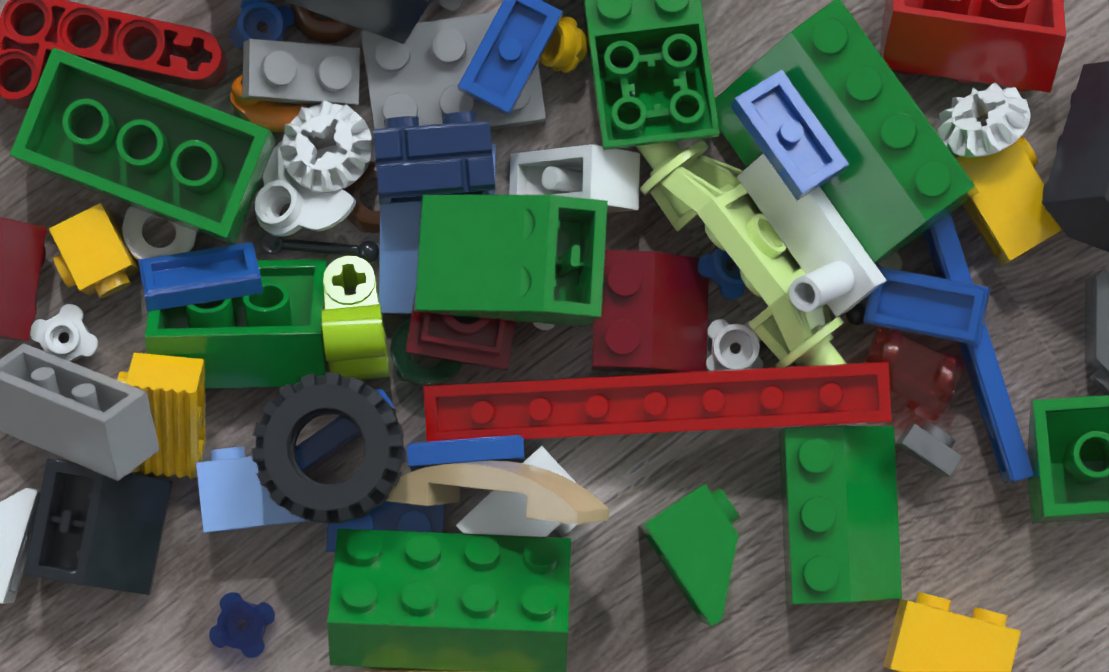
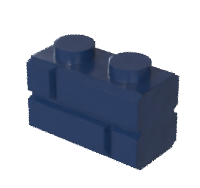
[373,112,495,204]

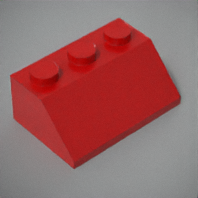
[880,0,1066,93]

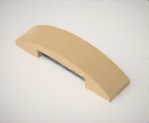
[386,461,609,524]

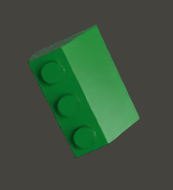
[145,259,328,389]
[1027,395,1109,524]
[779,426,902,604]
[638,484,740,627]

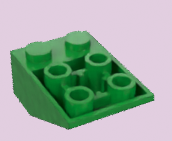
[582,0,720,150]
[414,195,608,327]

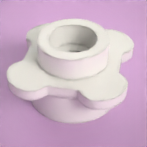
[30,304,98,362]
[706,319,763,371]

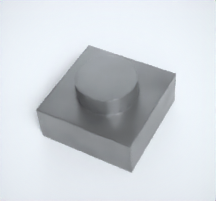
[895,422,963,477]

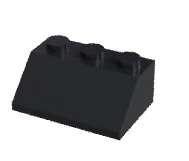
[1041,61,1109,252]

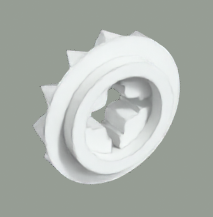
[937,83,1031,157]
[279,100,373,192]

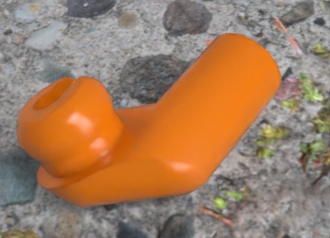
[230,74,307,133]

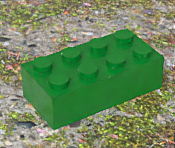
[10,47,277,245]
[327,529,571,672]

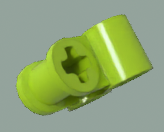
[321,256,390,380]

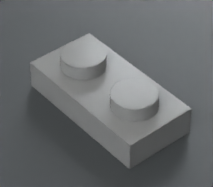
[242,39,360,108]

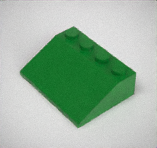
[715,0,979,266]

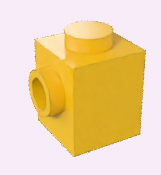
[49,203,140,298]

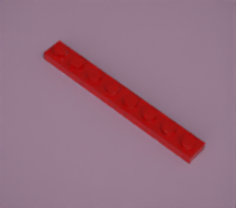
[423,361,892,442]

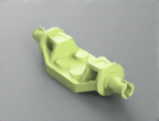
[635,140,846,367]

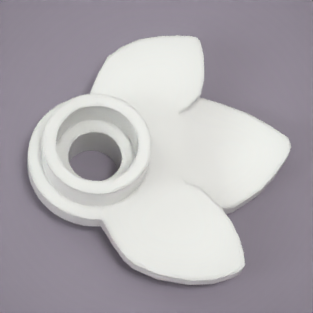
[255,141,356,237]

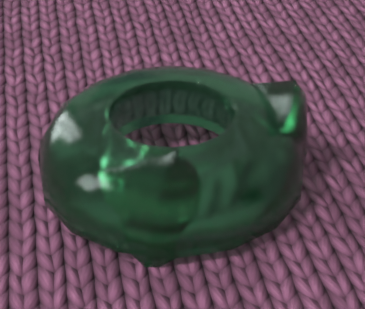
[390,318,462,386]

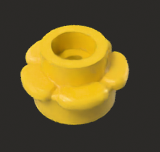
[540,17,587,73]

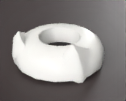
[122,206,197,260]

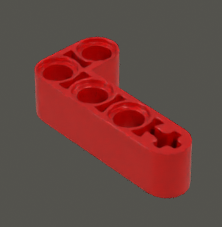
[0,0,228,109]

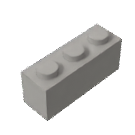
[0,343,160,481]

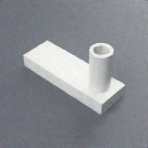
[737,154,887,317]

